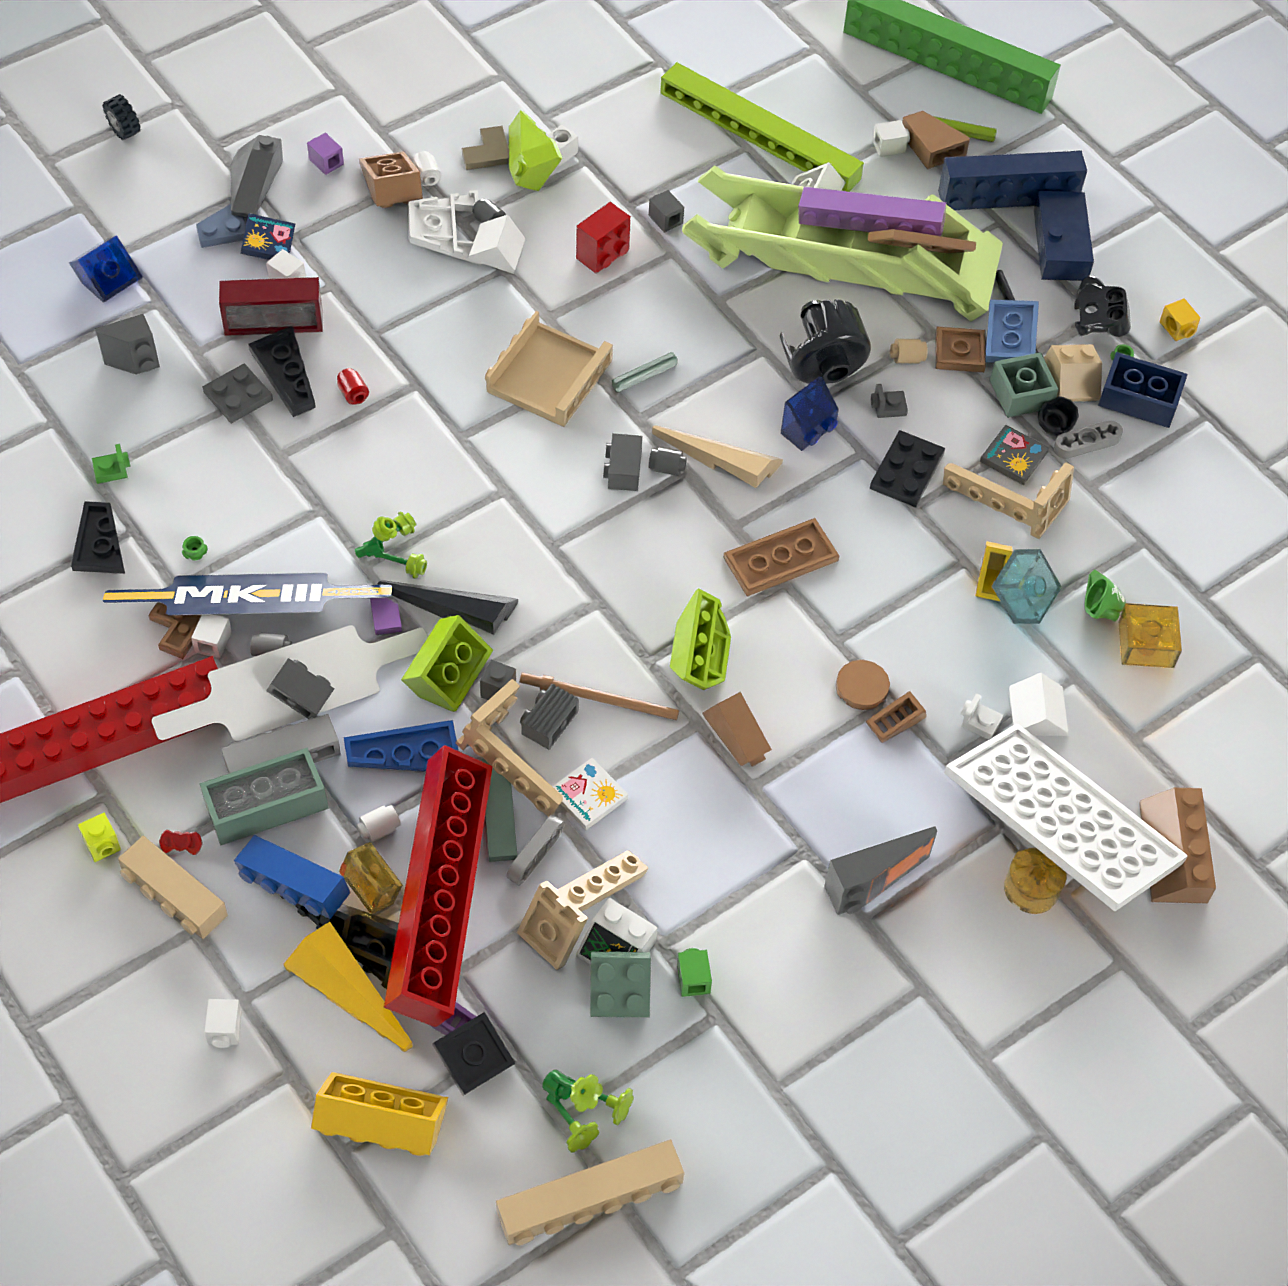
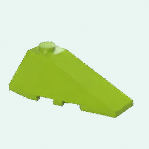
[509,110,562,191]

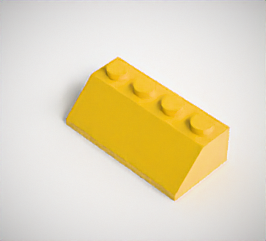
[311,1072,448,1156]

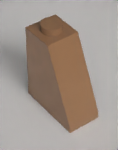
[902,111,970,169]
[702,691,772,767]

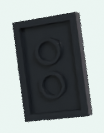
[869,430,945,507]

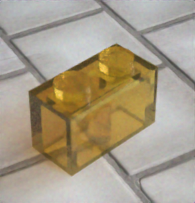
[339,842,403,914]

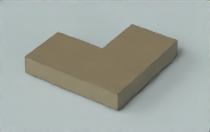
[462,126,509,170]

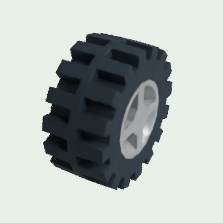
[102,94,141,140]

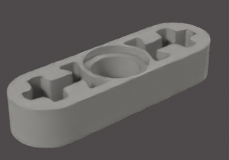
[1054,421,1123,459]
[507,814,565,885]

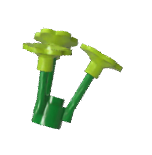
[543,1069,634,1153]

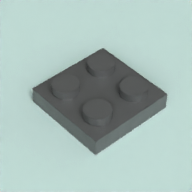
[202,363,273,423]

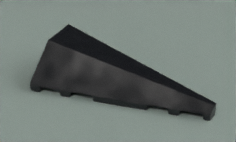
[377,580,518,635]
[280,895,399,989]

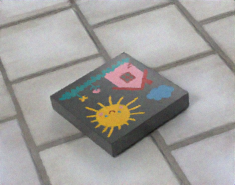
[980,425,1049,485]

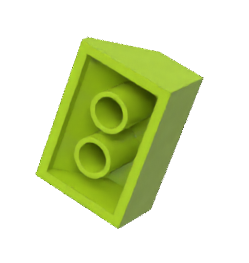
[401,615,493,712]

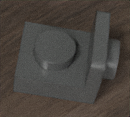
[871,384,908,418]

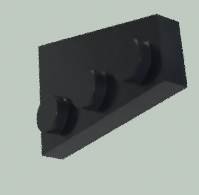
[71,501,125,574]

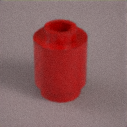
[337,368,369,405]

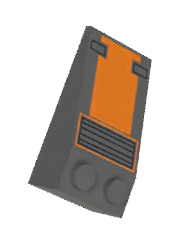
[824,826,938,915]

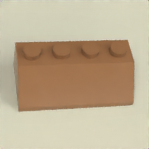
[1139,787,1216,904]

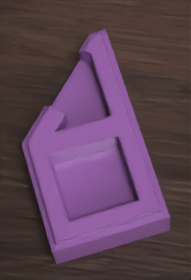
[370,598,402,635]

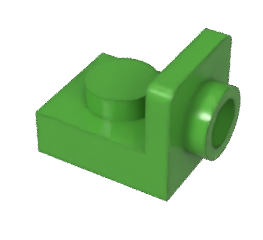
[92,444,131,484]

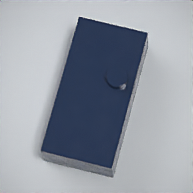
[1033,191,1094,281]

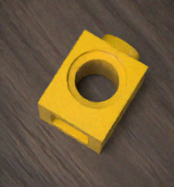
[1159,298,1201,341]

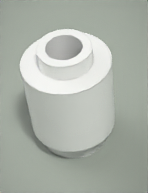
[413,151,441,186]
[356,805,401,843]

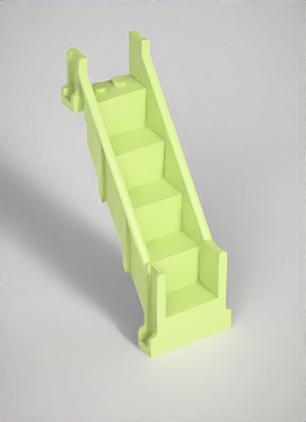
[682,166,1003,322]

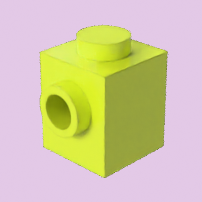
[78,812,121,862]

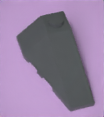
[231,135,283,218]

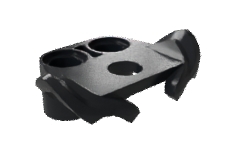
[1074,275,1131,337]

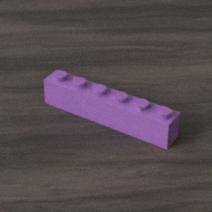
[798,187,946,236]

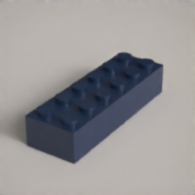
[938,150,1088,210]

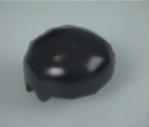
[1037,396,1079,436]

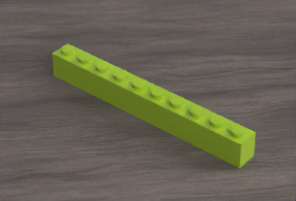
[660,62,864,192]

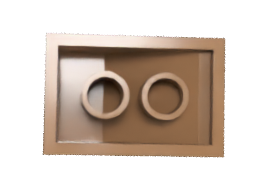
[359,151,423,208]

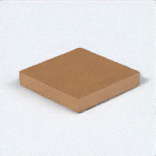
[936,326,986,373]

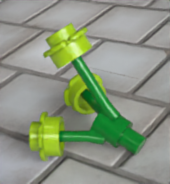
[355,512,427,579]

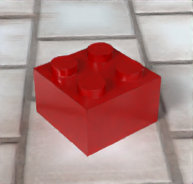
[576,201,631,274]

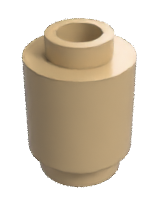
[890,339,927,363]

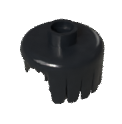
[779,299,871,385]

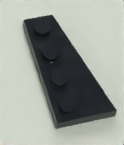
[248,325,316,417]

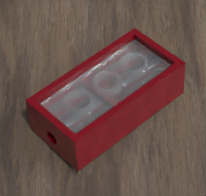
[219,277,323,336]

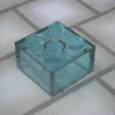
[992,549,1062,624]

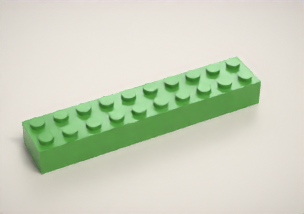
[843,0,1061,114]

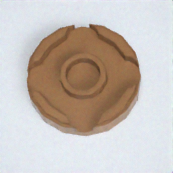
[835,660,890,710]

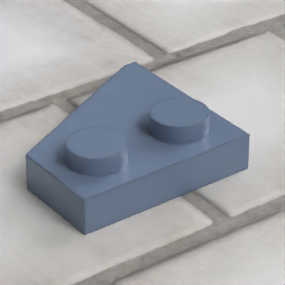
[196,204,246,248]

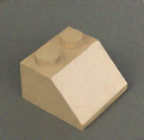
[1044,344,1102,402]

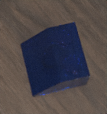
[69,235,143,302]
[780,376,839,451]

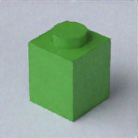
[677,948,712,997]

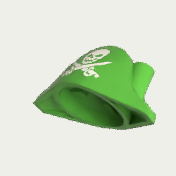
[1084,569,1126,622]

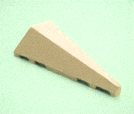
[652,425,783,488]

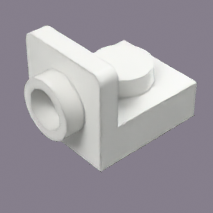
[961,694,1004,740]

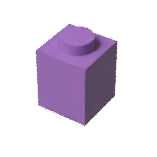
[307,132,344,175]

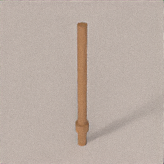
[519,672,679,720]

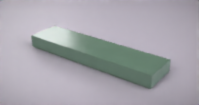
[481,759,517,862]

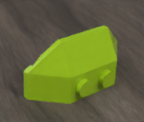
[670,588,731,691]

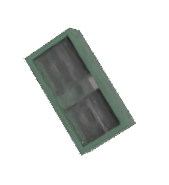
[199,747,329,846]

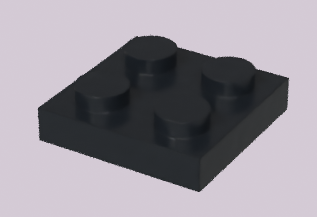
[432,1012,515,1096]

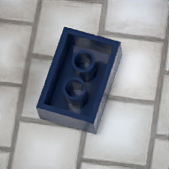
[1098,352,1188,428]

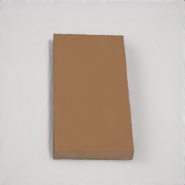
[868,229,976,254]
[723,518,839,597]

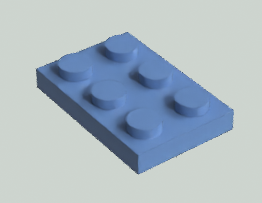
[986,300,1039,363]

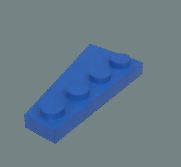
[343,720,459,771]

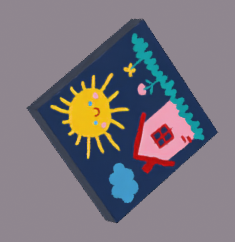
[240,213,296,260]

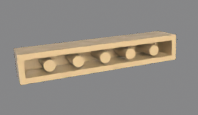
[496,1139,684,1245]

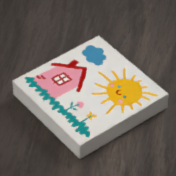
[553,758,628,830]

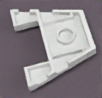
[408,190,482,265]

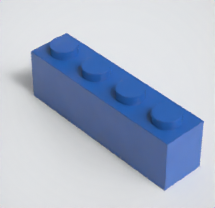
[234,835,351,919]

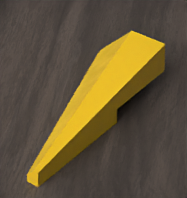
[284,922,413,1052]

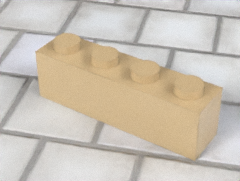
[118,835,228,939]

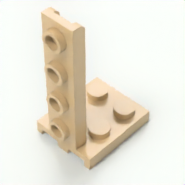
[943,462,1074,539]
[455,679,563,817]
[517,850,648,970]

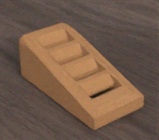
[866,691,927,743]

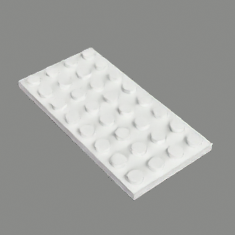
[944,723,1188,911]

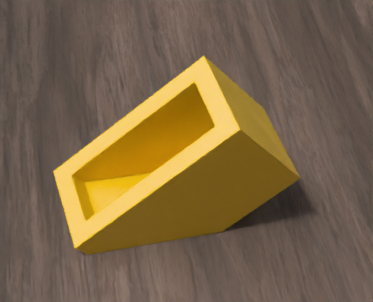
[975,541,1013,602]

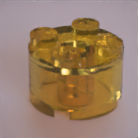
[1004,848,1067,914]

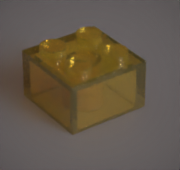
[1118,603,1182,668]

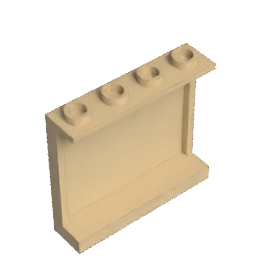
[485,311,613,427]

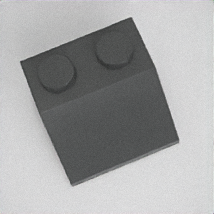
[95,314,160,375]

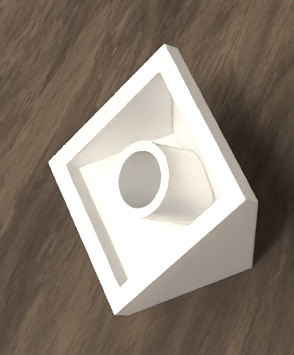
[468,215,526,274]
[1009,673,1068,736]

